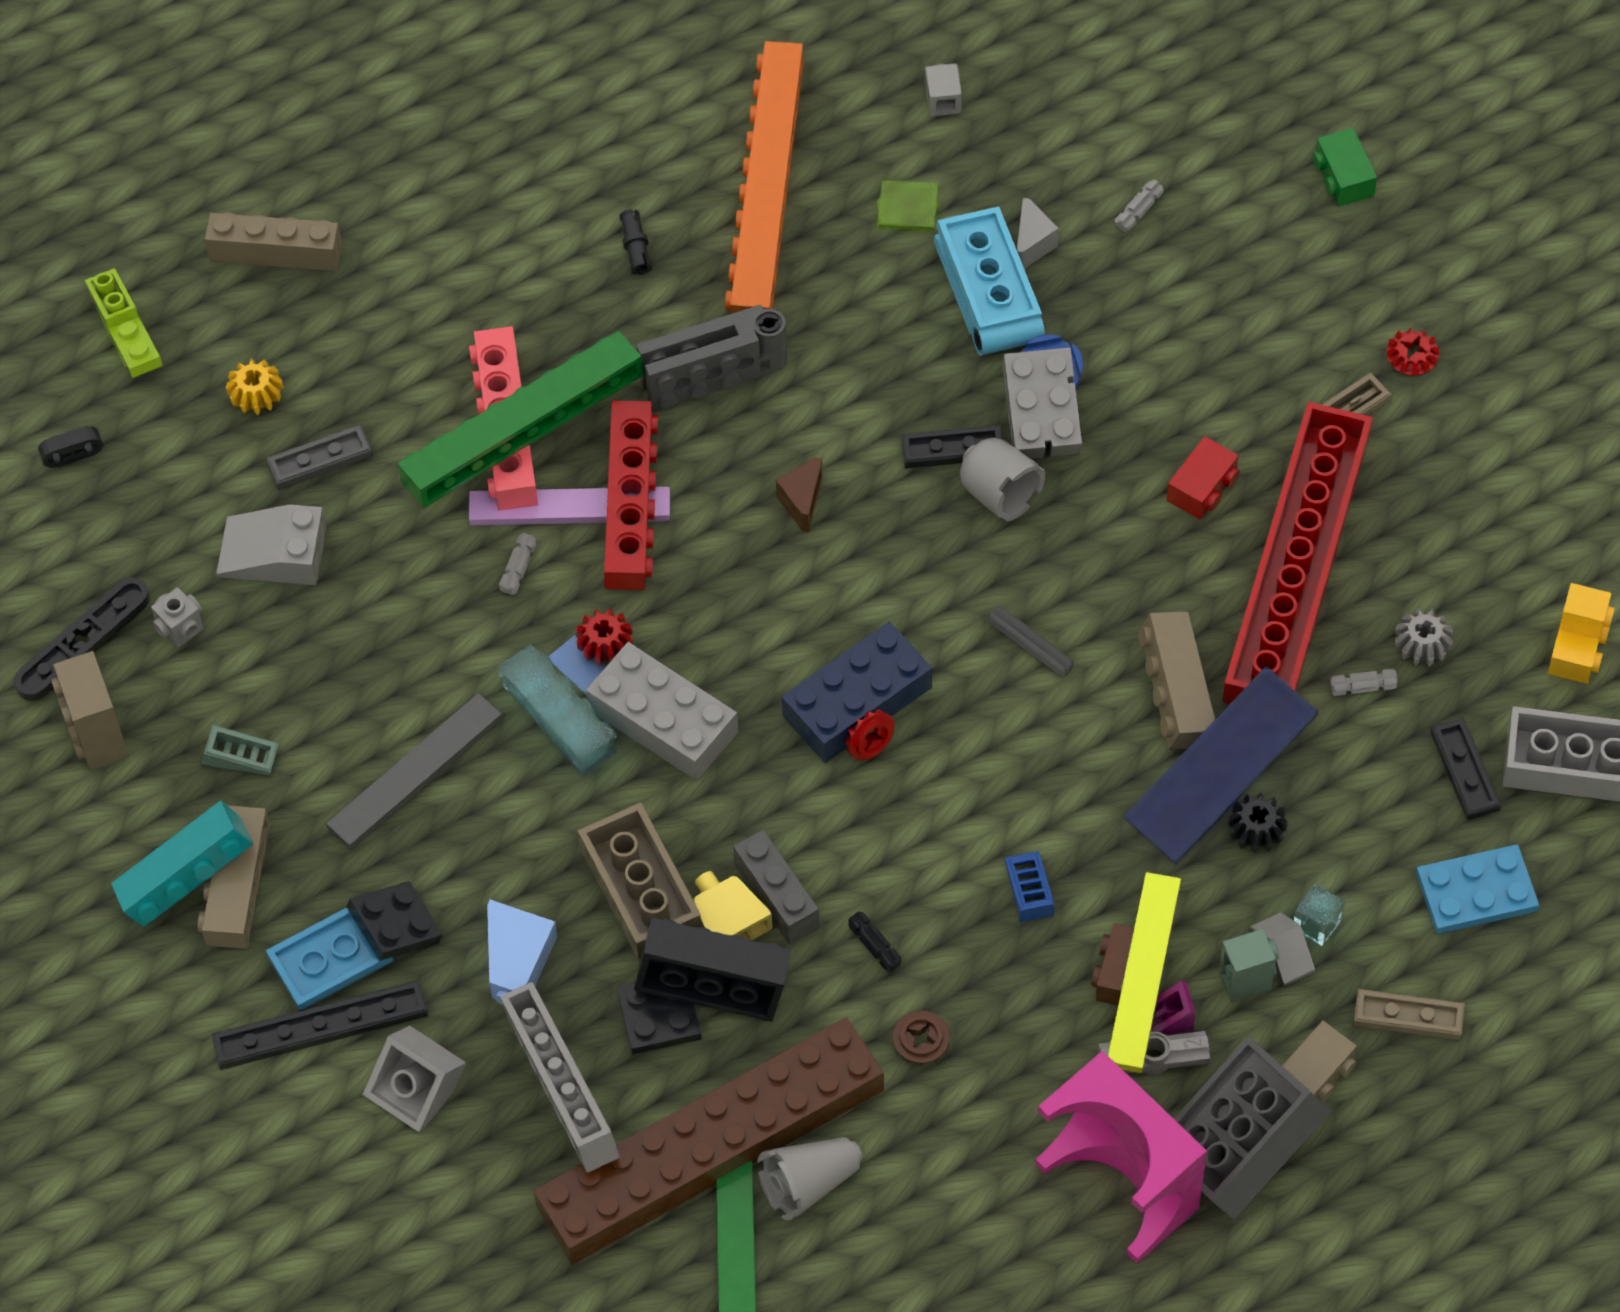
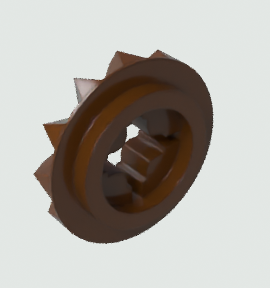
[893,1010,950,1066]

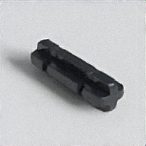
[848,911,901,972]

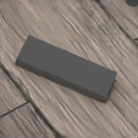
[267,425,372,490]

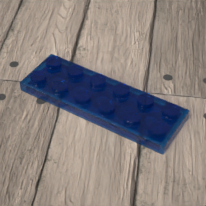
[1124,666,1318,865]

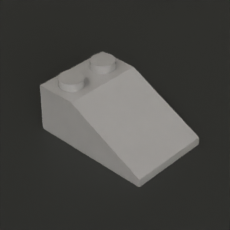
[216,505,327,585]

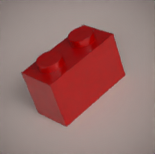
[1167,436,1240,520]

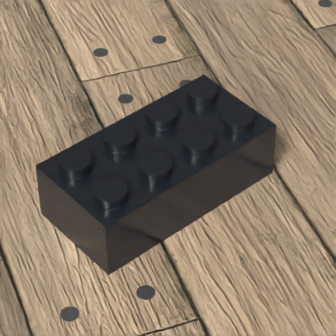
[634,917,791,1022]

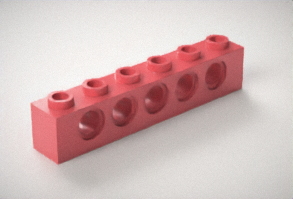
[469,326,538,511]

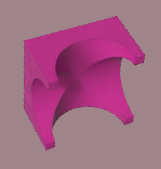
[1035,1051,1207,1264]

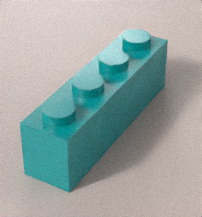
[111,800,253,927]

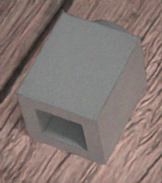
[925,63,962,116]

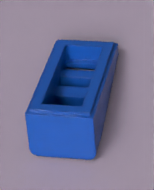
[1004,851,1055,922]

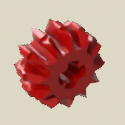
[576,608,633,666]

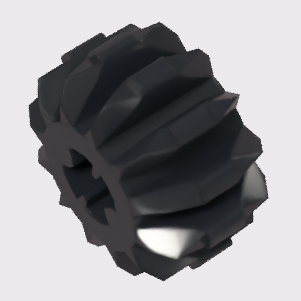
[1228,793,1288,854]

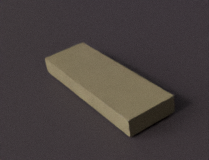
[1353,989,1465,1040]

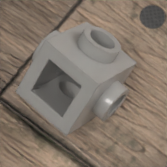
[151,587,204,649]

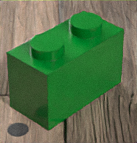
[1312,128,1377,207]

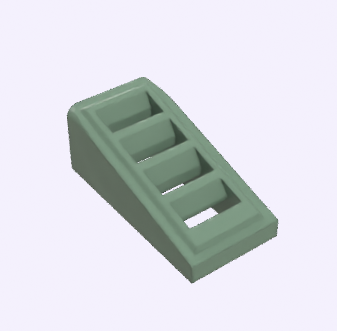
[201,724,279,776]

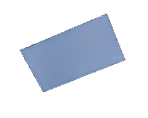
[547,635,607,694]

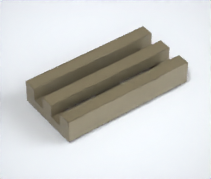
[1322,372,1392,416]

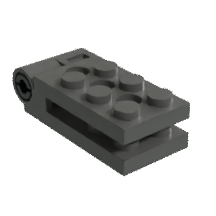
[636,305,787,411]

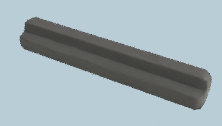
[988,606,1074,677]

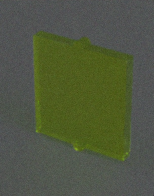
[877,180,939,231]

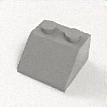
[362,1026,466,1132]

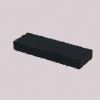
[901,425,1002,469]
[1430,718,1501,820]

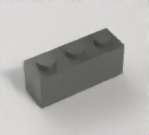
[733,830,820,945]

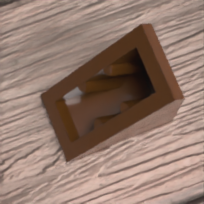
[776,457,823,532]

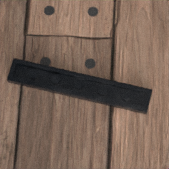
[211,980,428,1070]

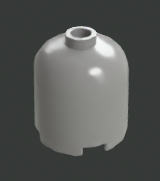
[960,438,1045,522]

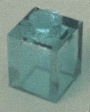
[1294,883,1345,946]

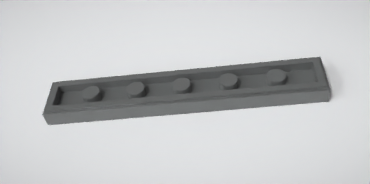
[326,693,503,850]

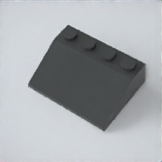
[1174,1036,1332,1220]

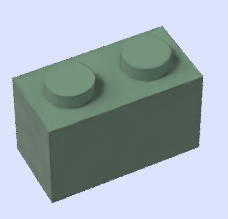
[1219,929,1279,1002]

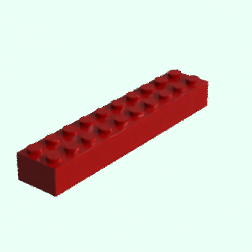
[1222,402,1373,719]

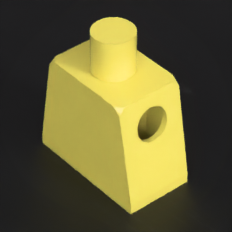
[693,871,773,940]

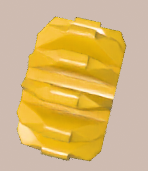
[226,358,283,415]

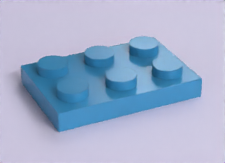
[1416,844,1539,934]
[265,907,393,1011]

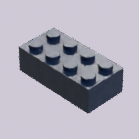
[781,621,932,763]

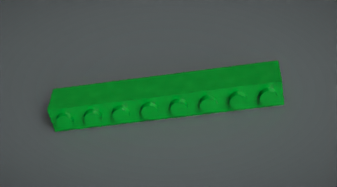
[398,331,643,509]

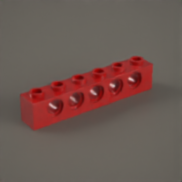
[604,400,658,590]

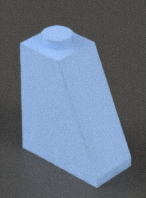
[487,900,557,1005]

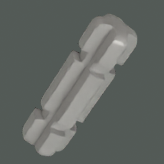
[1115,180,1164,233]
[499,533,537,595]
[1329,669,1398,696]

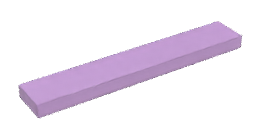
[469,487,670,526]

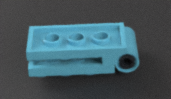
[934,206,1045,356]

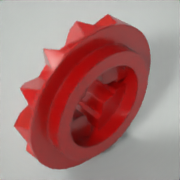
[1386,327,1440,376]
[845,709,895,760]

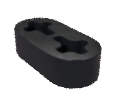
[38,426,103,468]

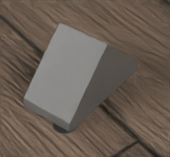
[1017,198,1059,269]
[1249,912,1315,986]

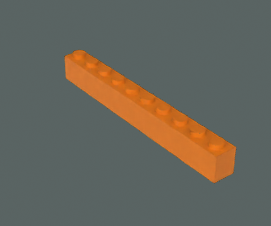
[725,41,804,314]

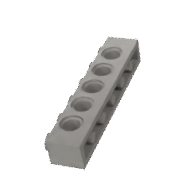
[500,982,620,1173]

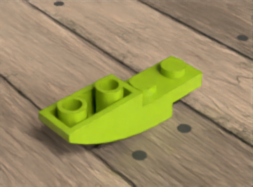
[85,268,163,378]

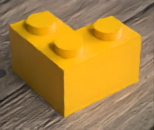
[1548,583,1615,684]

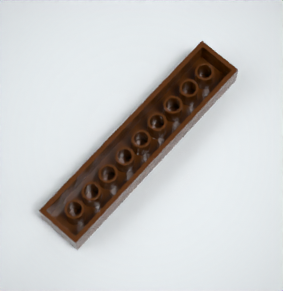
[533,1017,884,1265]

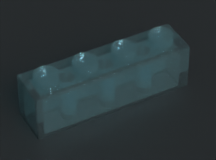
[498,644,616,776]

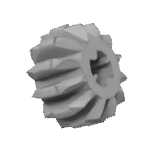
[1395,608,1453,668]

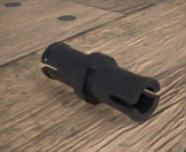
[619,209,652,275]

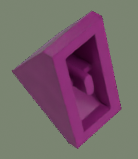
[1150,980,1196,1036]

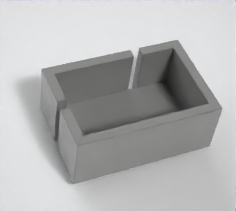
[1002,348,1082,459]

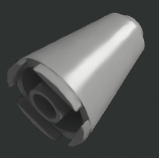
[757,1137,862,1220]

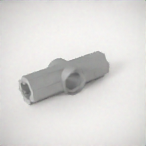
[1098,1031,1210,1076]

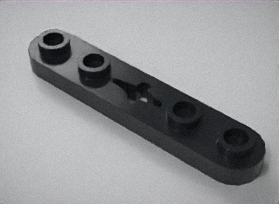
[14,577,150,701]

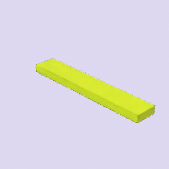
[1108,872,1181,1073]

